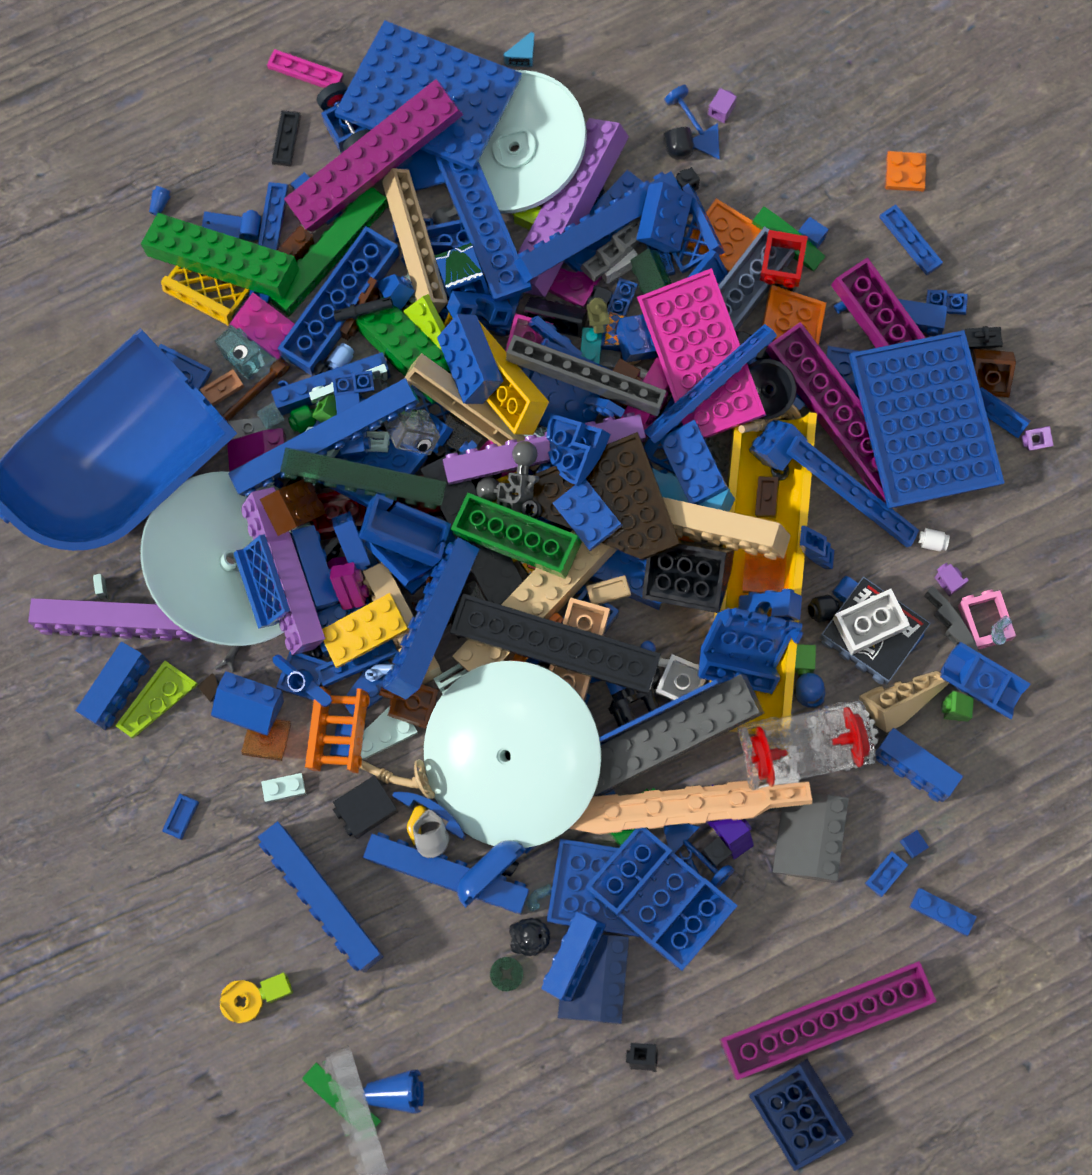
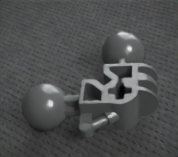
[476,441,539,513]

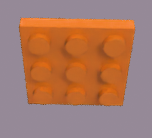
[687,198,761,273]
[762,285,826,346]

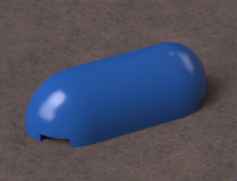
[457,840,526,908]

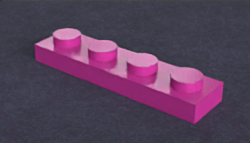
[267,49,344,88]

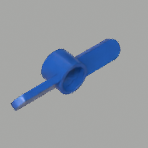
[272,654,332,707]

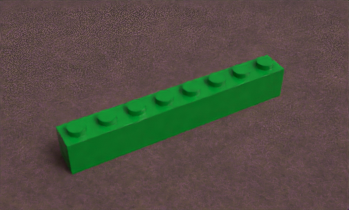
[269,187,389,317]

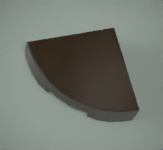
[197,673,218,702]

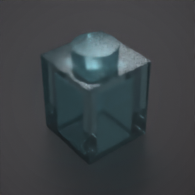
[256,402,284,430]

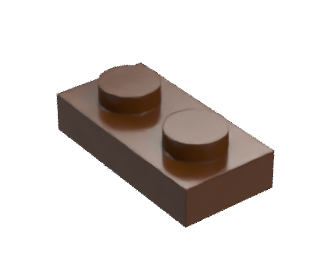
[755,476,779,518]

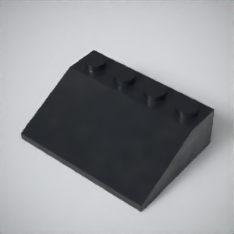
[642,540,734,613]

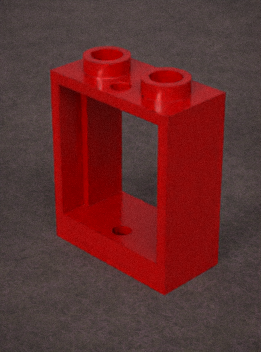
[760,230,808,288]

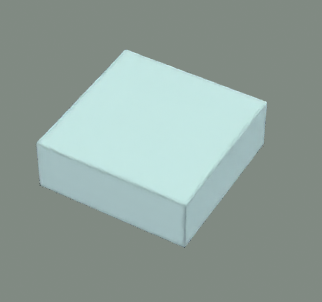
[93,574,108,599]

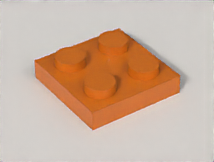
[886,151,926,192]

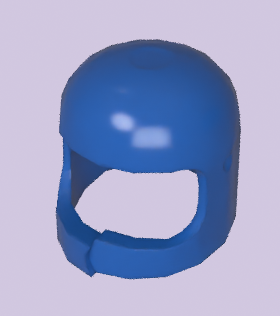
[795,673,825,708]

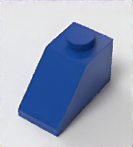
[377,274,415,310]

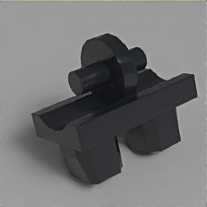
[965,326,1003,349]

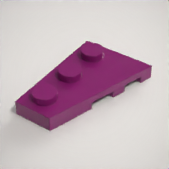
[548,268,602,308]

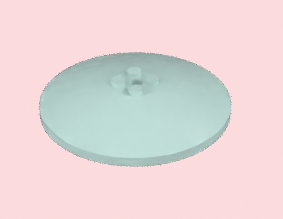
[479,70,587,214]

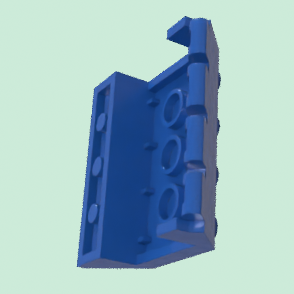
[698,608,803,694]

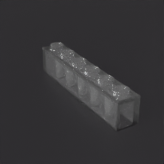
[322,1046,389,1175]

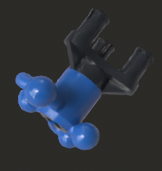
[590,641,660,727]

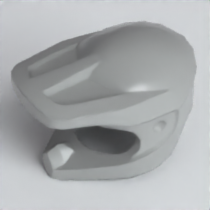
[413,810,450,858]

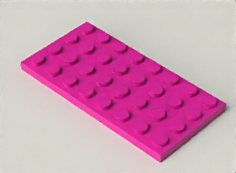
[637,268,766,439]

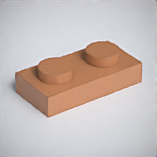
[200,369,244,406]

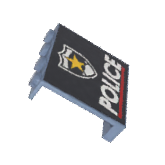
[820,577,931,685]

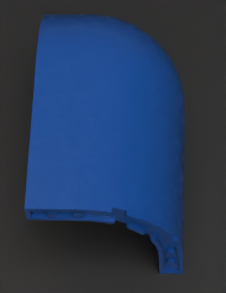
[0,328,238,551]

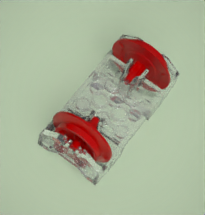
[737,700,875,790]

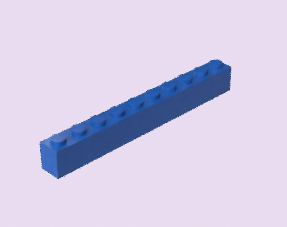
[514,171,682,282]
[228,378,420,497]

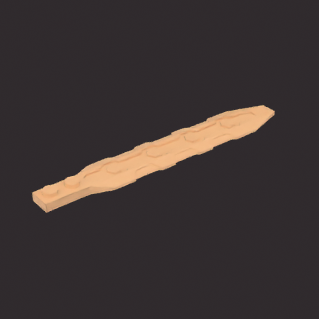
[569,780,812,834]

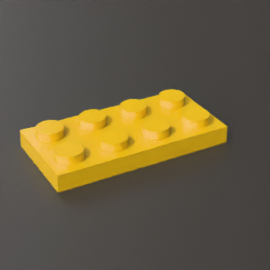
[322,593,409,668]

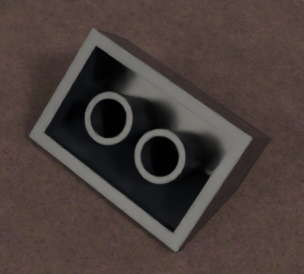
[524,296,587,338]

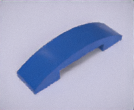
[392,792,466,841]

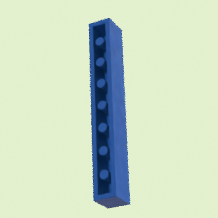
[363,832,529,915]

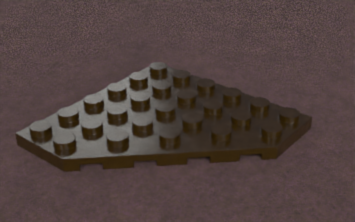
[532,432,681,560]

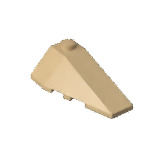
[859,671,949,733]

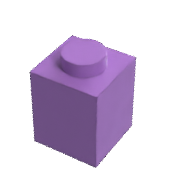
[708,88,737,123]

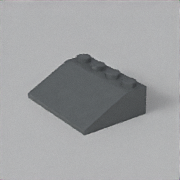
[772,793,849,883]

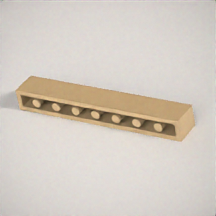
[382,168,448,313]

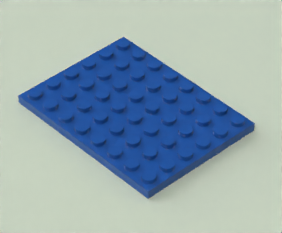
[335,20,522,171]
[849,330,1005,509]

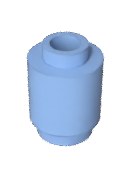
[327,343,355,370]

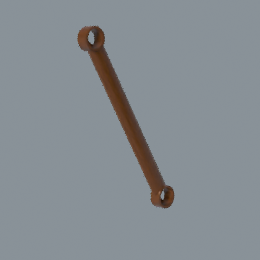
[222,358,290,422]

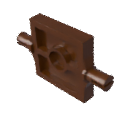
[379,684,438,729]

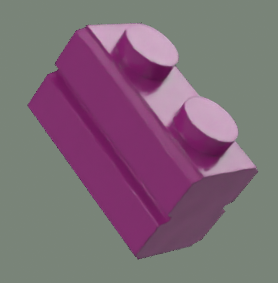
[330,562,369,610]

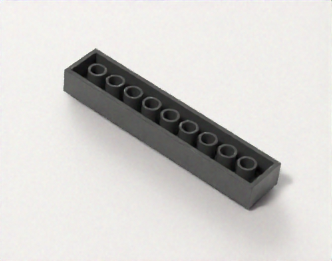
[593,674,765,797]

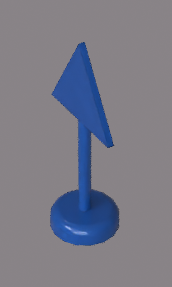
[664,84,719,160]
[663,823,734,889]

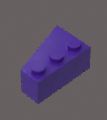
[706,784,754,860]

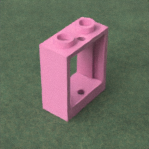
[958,589,1016,650]

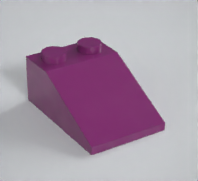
[227,428,287,472]

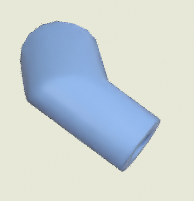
[365,664,394,682]

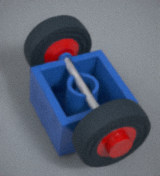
[316,82,370,153]

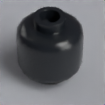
[808,594,840,623]

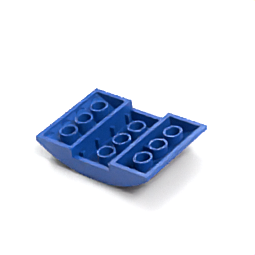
[585,828,737,971]

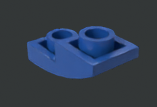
[607,278,638,316]
[926,290,968,315]
[332,370,374,396]

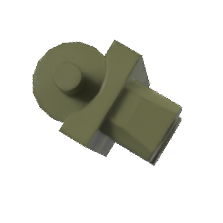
[587,298,610,333]

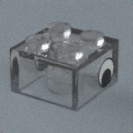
[384,409,440,455]

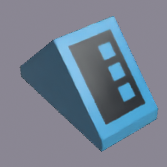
[503,32,535,67]

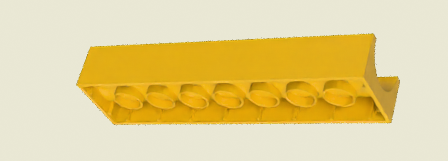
[708,412,817,738]

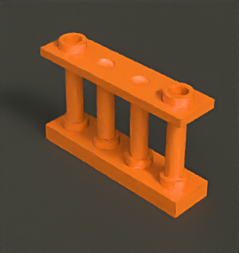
[305,687,370,774]

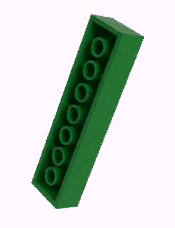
[140,213,299,300]

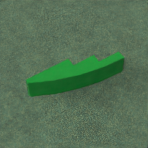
[752,206,825,272]
[302,1062,381,1138]

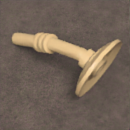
[738,405,802,433]
[360,759,435,799]

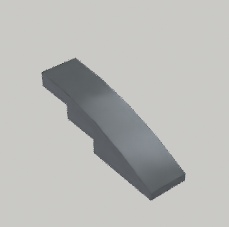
[581,218,641,282]
[924,586,980,653]

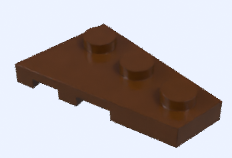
[340,276,380,341]

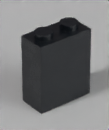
[332,775,398,839]

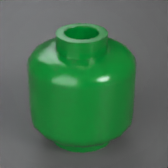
[288,405,316,434]

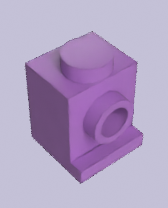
[1021,426,1053,451]
[935,563,969,597]

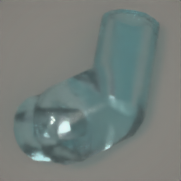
[991,615,1012,645]
[526,884,552,912]

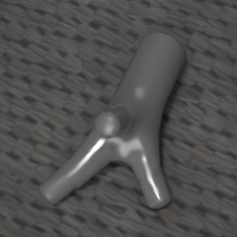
[215,646,241,672]

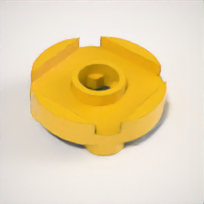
[220,980,263,1023]

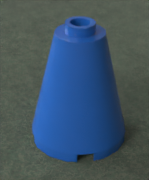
[363,1069,424,1114]

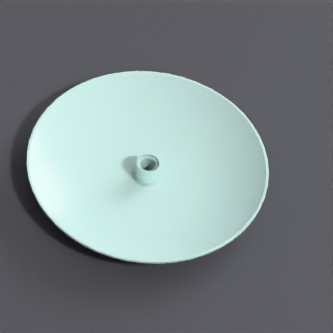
[140,471,311,646]
[424,661,601,848]

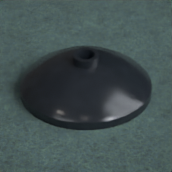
[748,359,797,420]

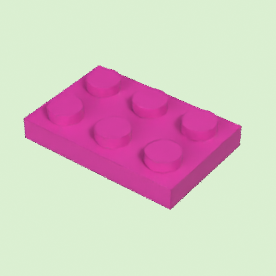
[230,293,295,360]

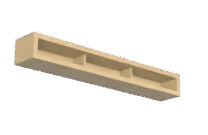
[405,353,540,471]

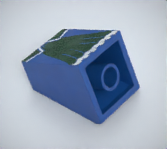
[435,243,490,299]

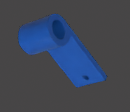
[202,210,261,241]

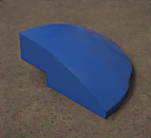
[546,414,611,486]

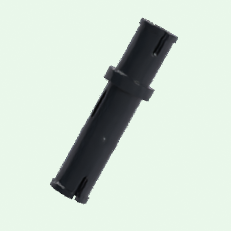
[333,296,394,323]

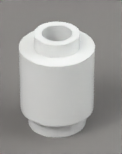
[918,528,950,552]

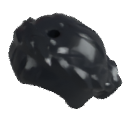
[509,918,550,957]

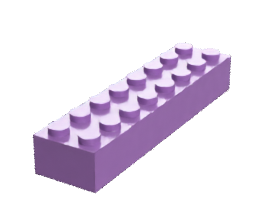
[241,487,325,655]
[28,598,198,642]

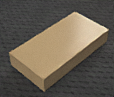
[586,575,631,605]

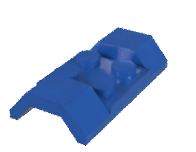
[940,642,1030,719]

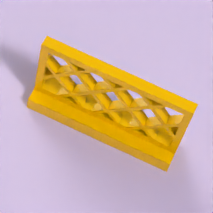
[161,266,250,326]

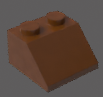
[972,349,1016,397]

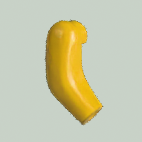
[407,805,428,846]

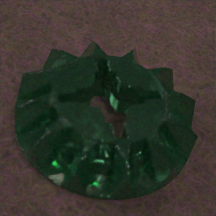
[490,957,524,991]

